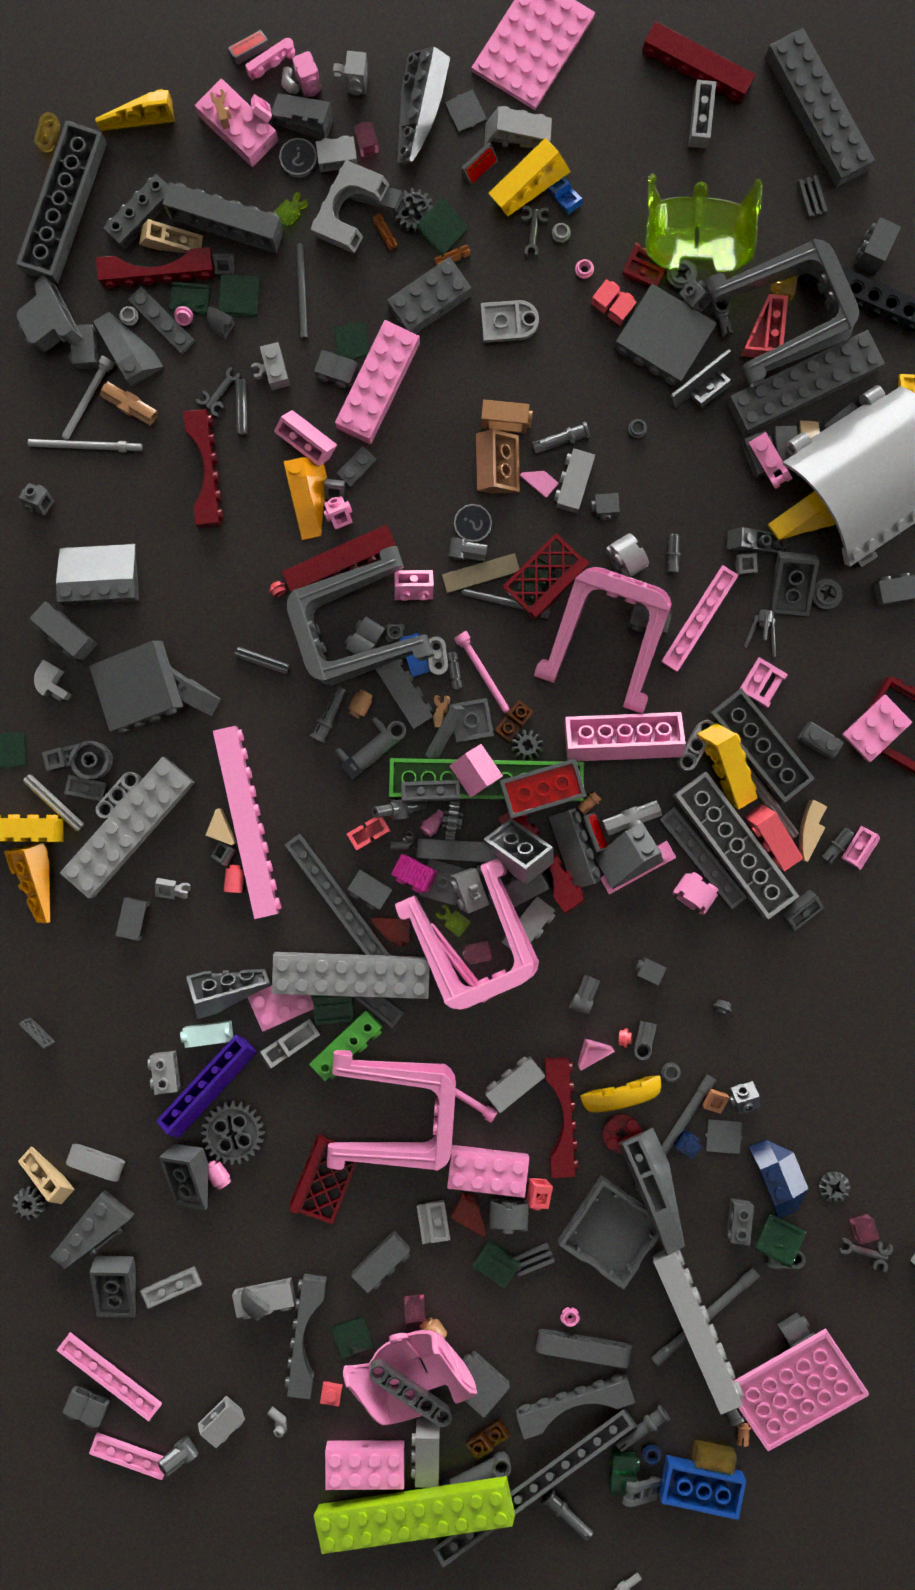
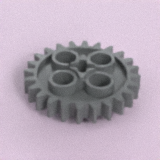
[201,1100,265,1165]

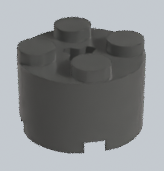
[69,741,113,780]
[489,1198,529,1234]

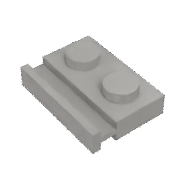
[417,1200,450,1244]

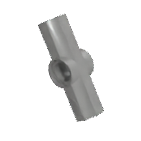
[602,800,662,836]

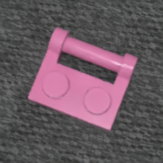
[740,657,788,708]

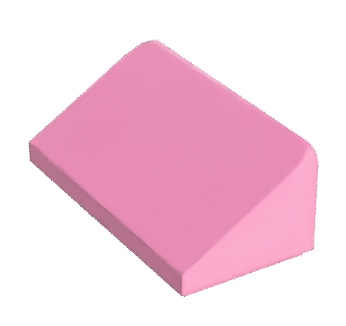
[841,826,880,870]

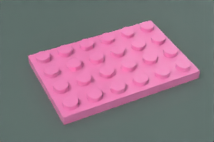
[471,0,595,110]
[734,1329,869,1451]

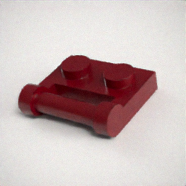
[622,243,670,287]

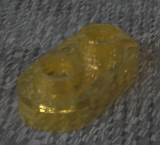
[34,112,60,152]

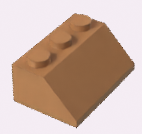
[476,429,520,493]

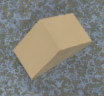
[206,808,237,845]

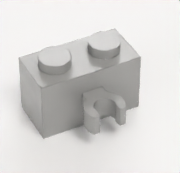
[333,51,369,95]
[251,342,290,390]
[450,867,489,914]

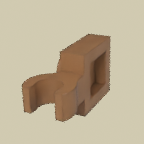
[210,89,232,130]
[433,695,450,728]

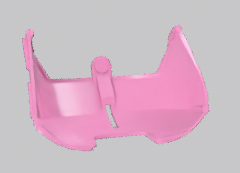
[343,1330,477,1425]

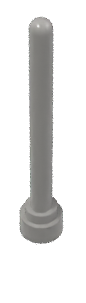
[62,356,115,440]

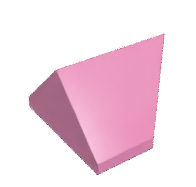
[577,1039,615,1070]

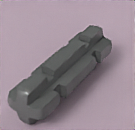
[447,652,462,690]

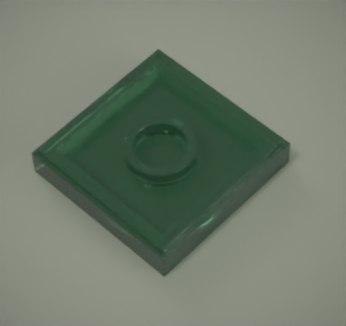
[416,197,469,255]
[219,274,260,316]
[754,1214,806,1268]

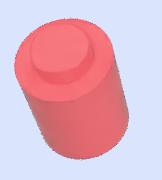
[224,865,244,893]

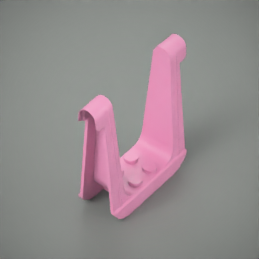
[534,567,672,714]
[395,858,539,1010]
[327,1050,456,1171]

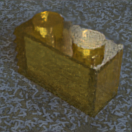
[692,1440,737,1475]

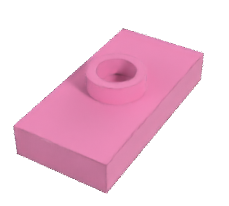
[251,94,272,123]

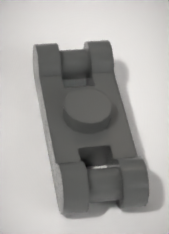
[622,1476,661,1507]

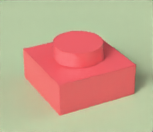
[320,1381,343,1406]

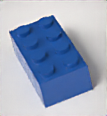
[658,1455,746,1520]

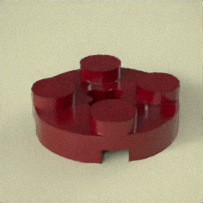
[602,1113,641,1154]

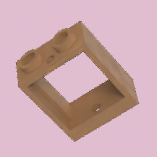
[481,399,533,434]

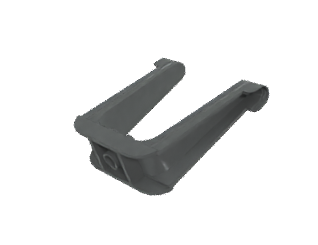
[705,239,859,387]
[287,546,434,686]

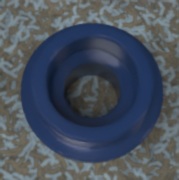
[642,1444,661,1465]

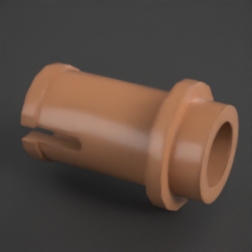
[577,791,601,815]
[736,1419,752,1447]

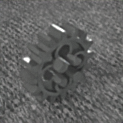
[393,188,434,232]
[442,800,463,841]

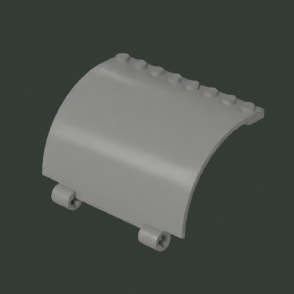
[783,385,915,567]

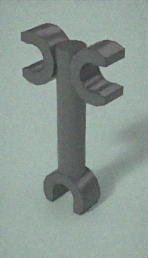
[521,206,549,258]
[196,367,241,418]
[839,1238,893,1273]

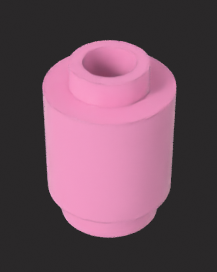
[208,1160,231,1190]

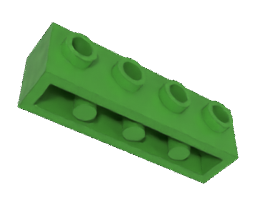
[309,1009,383,1081]

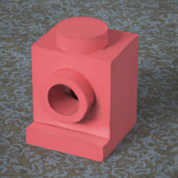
[526,1178,553,1210]

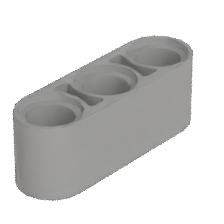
[677,720,714,771]
[96,772,142,818]
[66,1144,125,1182]

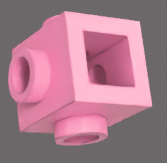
[324,496,353,529]

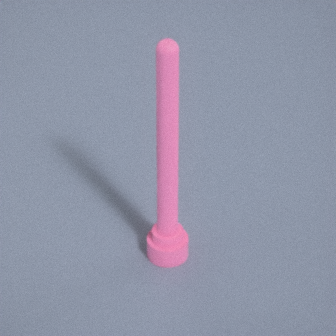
[454,631,510,714]
[455,1088,498,1123]

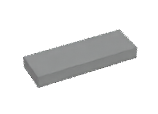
[140,1266,202,1309]

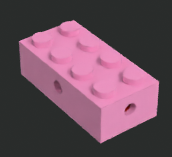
[195,78,278,168]
[447,1145,529,1198]
[325,1440,405,1490]

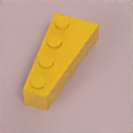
[489,138,571,216]
[698,723,758,809]
[0,815,64,842]

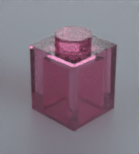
[354,122,379,157]
[462,940,492,965]
[849,1214,880,1244]
[404,1294,426,1323]

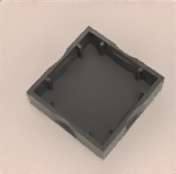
[558,1175,659,1289]

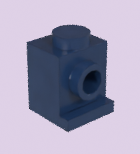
[674,1128,702,1160]

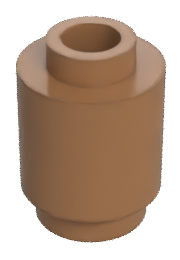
[348,689,373,719]

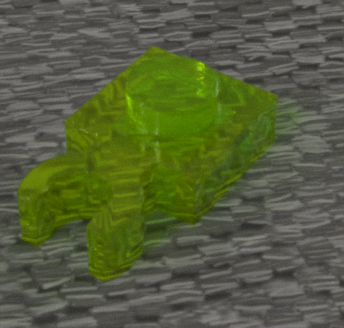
[274,192,308,228]
[436,904,471,937]

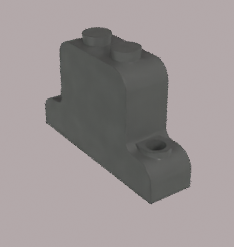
[17,275,83,352]

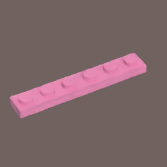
[661,565,739,672]
[57,1332,162,1421]

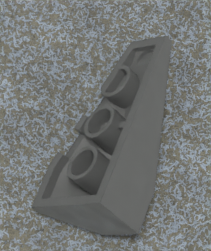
[93,312,164,387]
[186,969,270,1019]

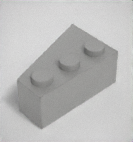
[411,1413,440,1488]

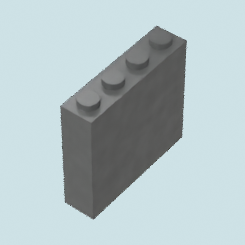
[614,284,717,387]
[89,640,183,734]

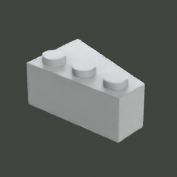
[484,106,552,148]

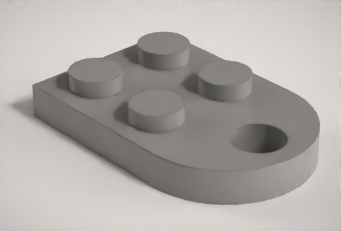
[481,300,539,343]

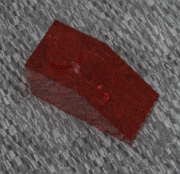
[371,917,411,946]
[451,1193,486,1237]

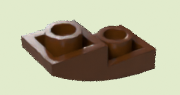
[494,700,534,744]
[465,1418,510,1460]

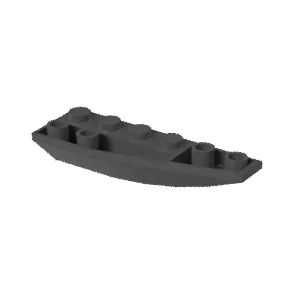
[397,47,450,164]
[618,1128,685,1255]

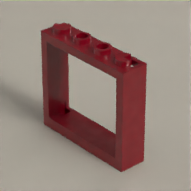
[866,676,915,775]

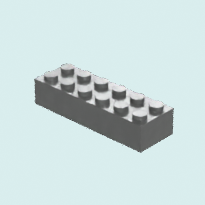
[162,182,284,254]
[708,688,815,803]

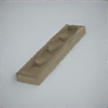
[442,553,519,594]

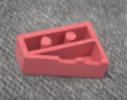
[741,294,788,358]
[743,804,804,871]

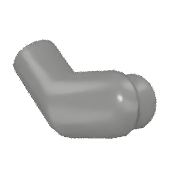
[281,67,300,95]
[267,1406,287,1438]

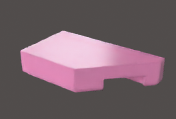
[520,471,559,499]

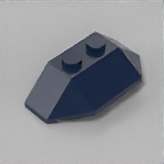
[748,1139,808,1219]

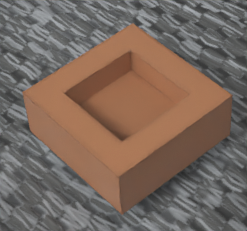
[702,1089,729,1114]

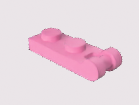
[245,38,295,80]
[749,432,792,489]

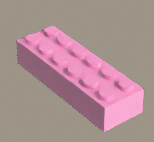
[335,320,420,445]
[565,712,686,761]

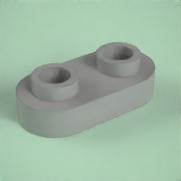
[428,637,448,675]

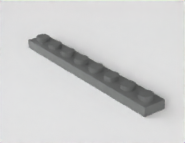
[285,833,391,956]

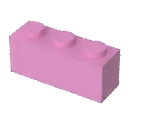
[274,410,337,466]

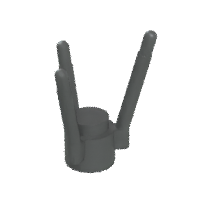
[744,609,776,658]

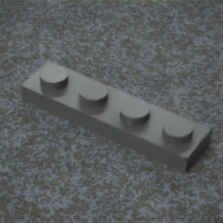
[128,287,195,355]

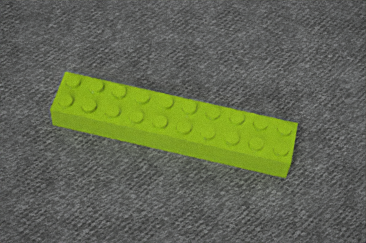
[314,1476,515,1554]

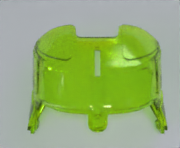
[645,173,763,272]

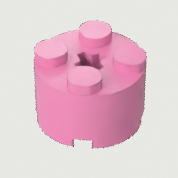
[672,872,718,915]

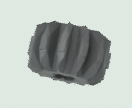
[511,729,543,761]
[12,1186,47,1221]

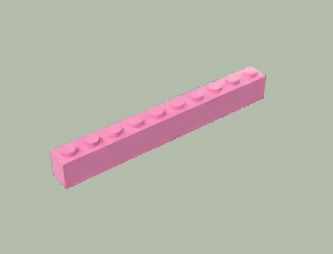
[213,726,281,919]

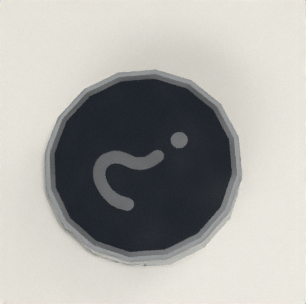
[279,138,317,178]
[454,504,492,543]

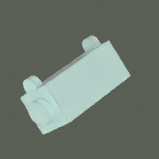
[180,1020,234,1048]

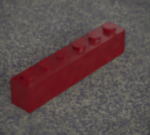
[642,21,756,103]
[282,524,396,592]

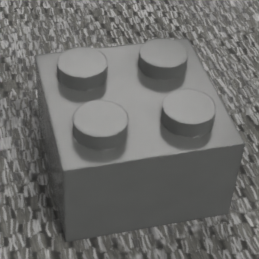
[854,217,901,276]

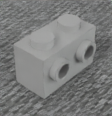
[316,136,357,172]
[148,1050,181,1095]
[198,1396,245,1448]

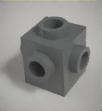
[679,278,712,313]
[19,483,54,516]
[729,1081,761,1114]

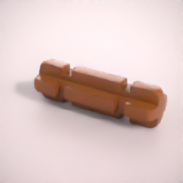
[372,213,397,250]
[434,245,470,266]

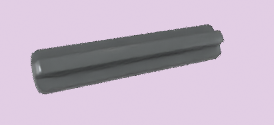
[235,379,247,436]
[235,647,290,674]

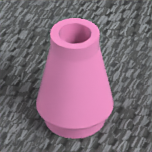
[419,809,444,838]

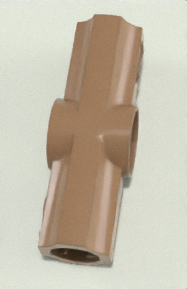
[100,382,158,426]

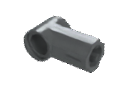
[448,538,487,562]
[569,974,600,1016]
[633,1020,657,1060]
[157,1436,199,1477]

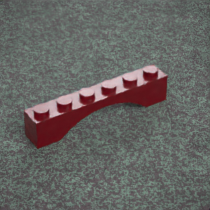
[96,247,215,289]
[183,409,223,529]
[498,812,585,915]
[544,1057,578,1178]

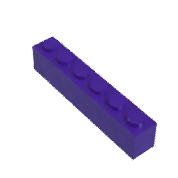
[156,1035,258,1138]

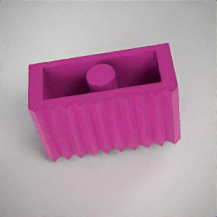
[391,854,438,894]

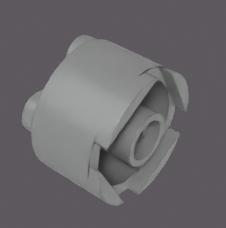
[605,533,649,577]

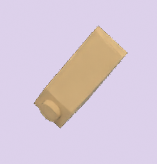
[139,219,203,254]
[18,1147,75,1204]

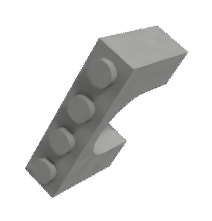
[311,160,390,253]

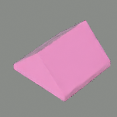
[449,744,503,798]

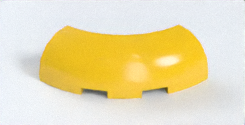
[580,1076,661,1113]

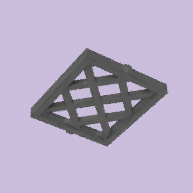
[19,1018,55,1048]

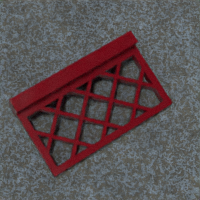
[502,533,590,621]
[289,1134,358,1224]

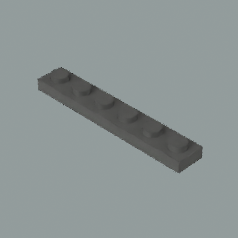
[659,807,747,909]

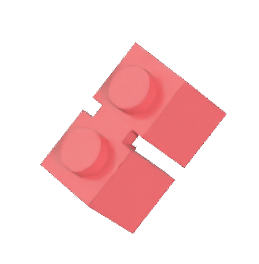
[591,279,637,326]
[347,817,391,850]

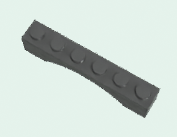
[285,1274,327,1399]
[516,1374,635,1440]

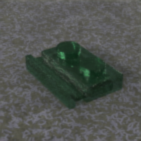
[169,282,211,315]
[313,995,354,1025]
[472,1241,520,1289]

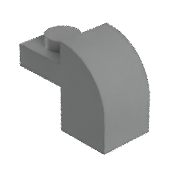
[34,660,72,701]

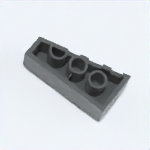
[50,1190,134,1269]

